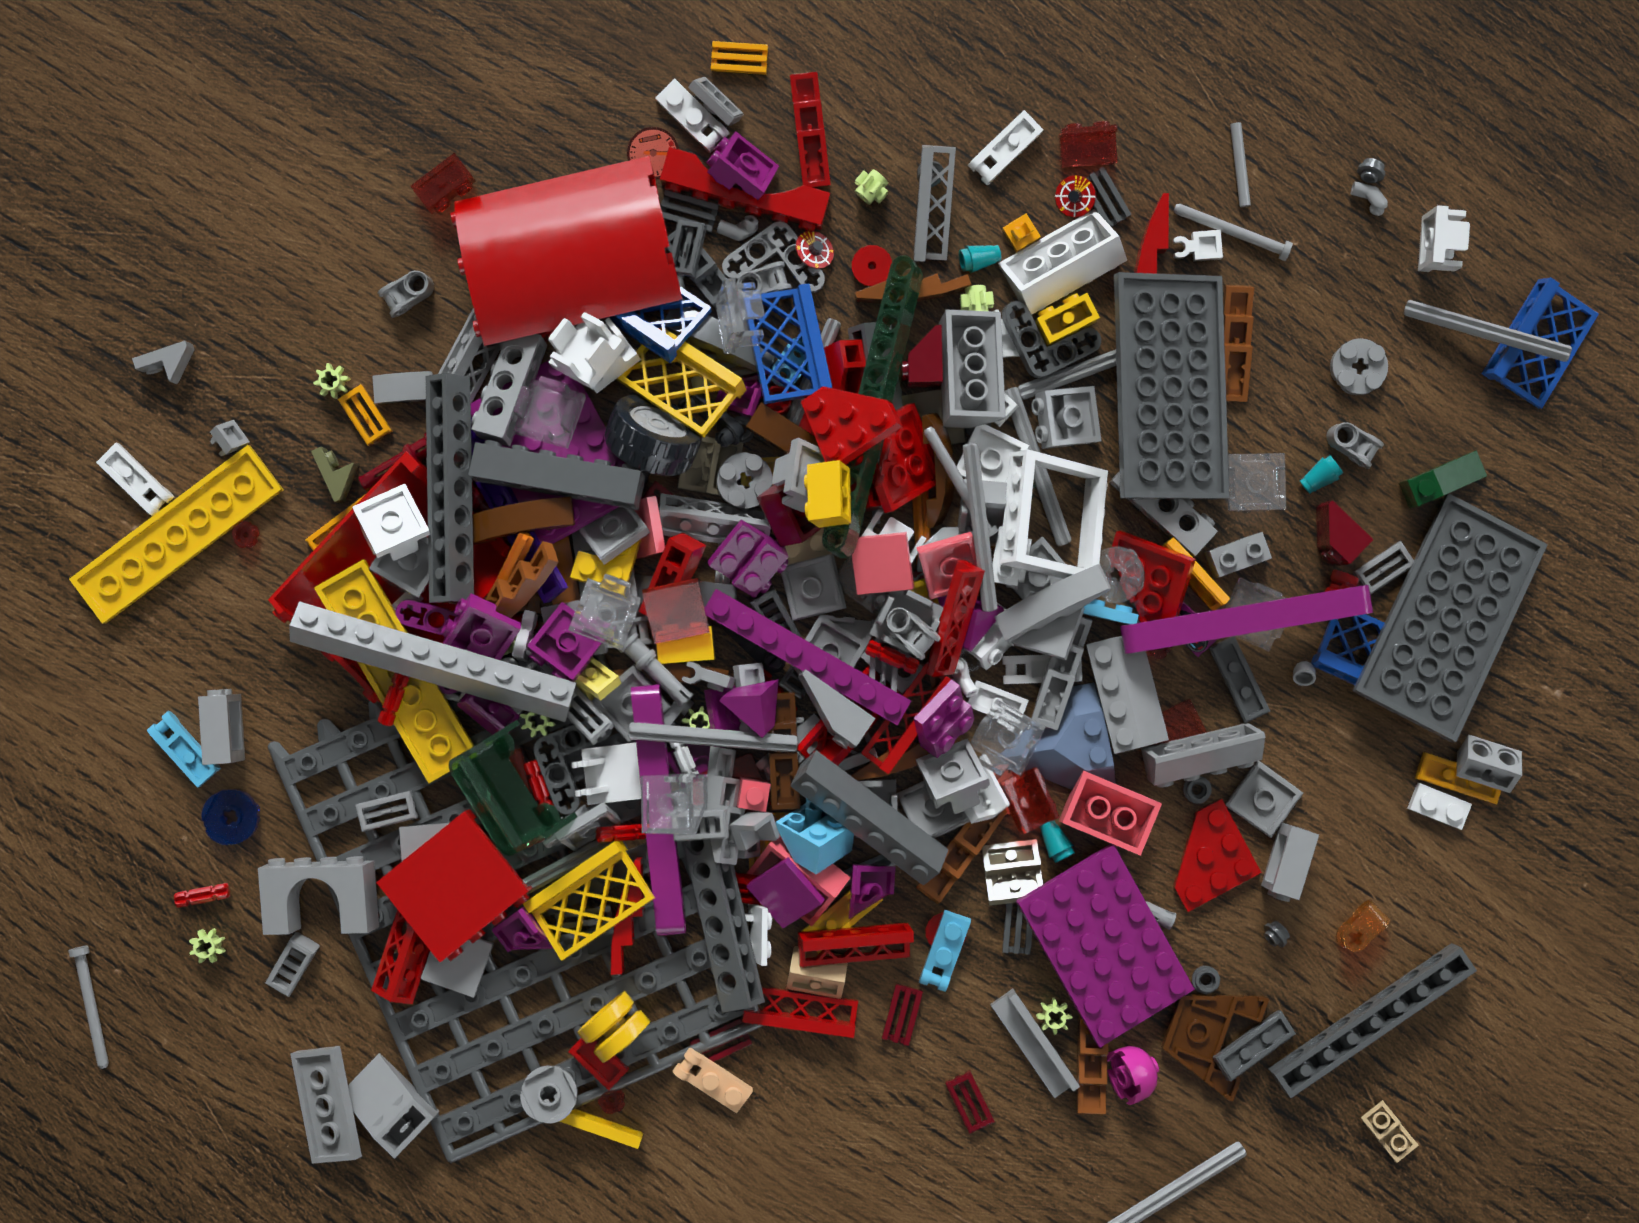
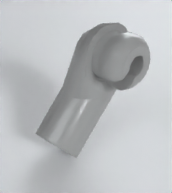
[1351,181,1388,216]
[717,215,758,241]

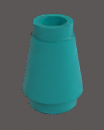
[958,245,1002,273]
[1300,456,1343,494]
[1039,820,1075,863]

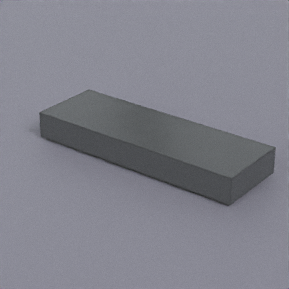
[1208,636,1270,723]
[1212,1010,1296,1081]

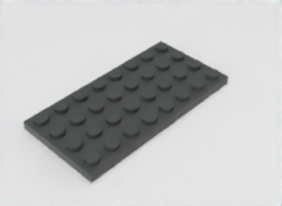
[1114,272,1229,500]
[1353,493,1548,743]

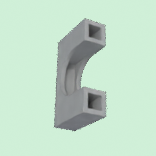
[258,856,379,935]

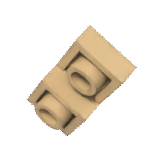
[1360,1100,1419,1163]

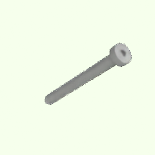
[1174,204,1293,261]
[924,427,998,537]
[68,945,109,1069]

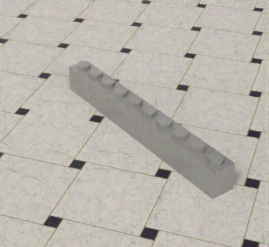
[289,602,576,722]

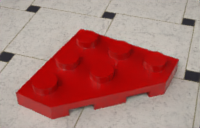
[801,386,903,465]
[874,403,936,513]
[1109,530,1196,623]
[1173,798,1262,912]

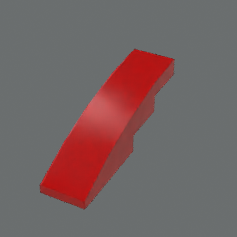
[790,72,831,187]
[1134,193,1169,274]
[611,857,645,975]

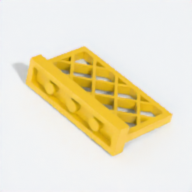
[616,328,746,438]
[523,841,655,961]

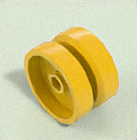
[577,991,650,1063]

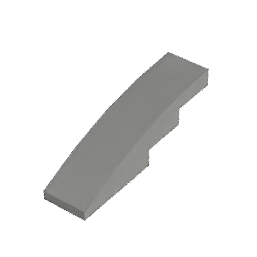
[995,564,1111,642]
[1031,617,1092,730]
[707,746,745,865]

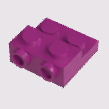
[707,131,779,200]
[708,519,789,598]
[441,593,521,660]
[527,602,607,682]
[914,679,974,758]

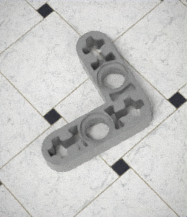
[722,222,825,293]

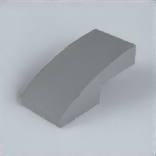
[373,371,432,404]

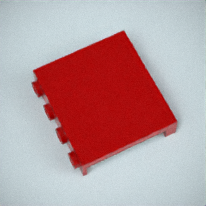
[376,809,533,962]

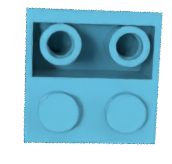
[776,801,854,874]

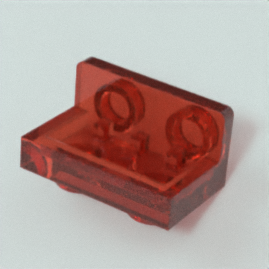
[1059,121,1118,168]
[410,153,476,214]
[999,767,1060,835]

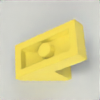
[575,657,622,701]

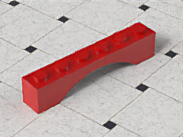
[660,147,830,232]
[824,339,882,513]

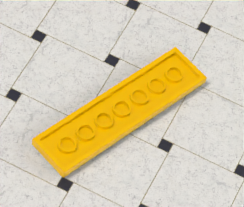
[69,445,284,624]
[314,559,479,783]

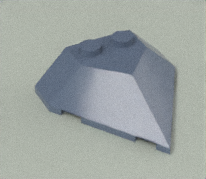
[996,682,1115,790]

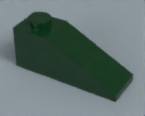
[1399,450,1487,508]

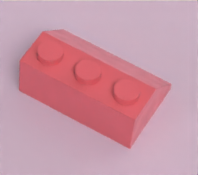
[1059,771,1162,856]
[747,834,851,927]

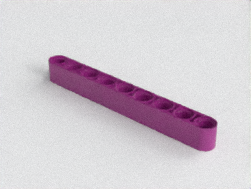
[1120,585,1373,654]
[631,684,686,936]

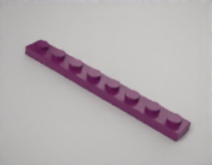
[702,589,911,726]

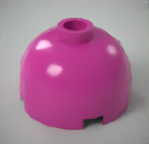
[1107,1046,1159,1105]

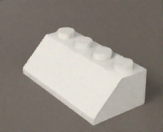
[998,209,1127,315]

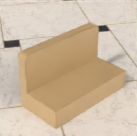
[786,946,848,999]

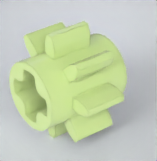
[855,170,888,205]
[960,285,994,311]
[313,363,351,399]
[681,706,710,729]
[520,712,555,737]
[189,928,226,963]
[1036,998,1072,1035]

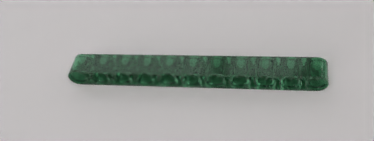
[822,255,923,558]

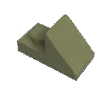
[311,447,359,504]

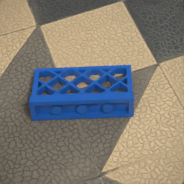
[1482,277,1599,409]
[742,283,832,404]
[605,287,712,363]
[1311,614,1385,685]

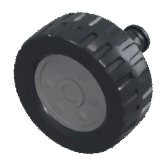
[604,395,703,497]

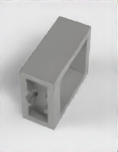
[198,689,245,765]
[1261,822,1319,902]

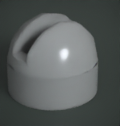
[1293,661,1316,686]

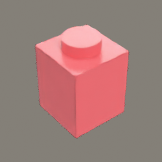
[737,777,771,812]

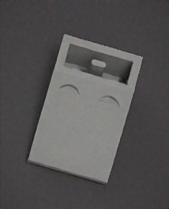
[348,1053,439,1159]

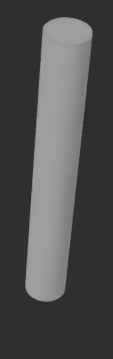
[1230,122,1251,207]

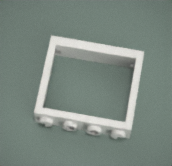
[999,449,1108,579]

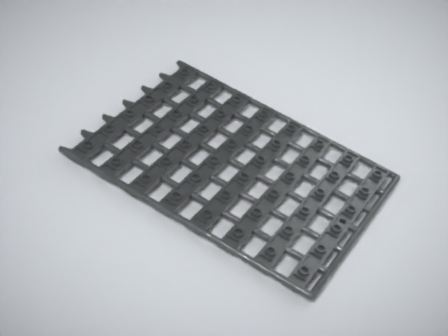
[268,631,763,1163]

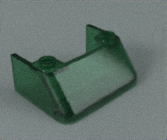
[448,720,577,856]

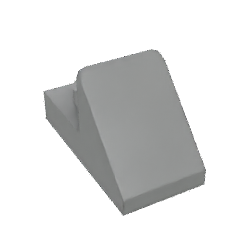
[132,341,195,384]

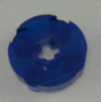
[201,789,260,845]

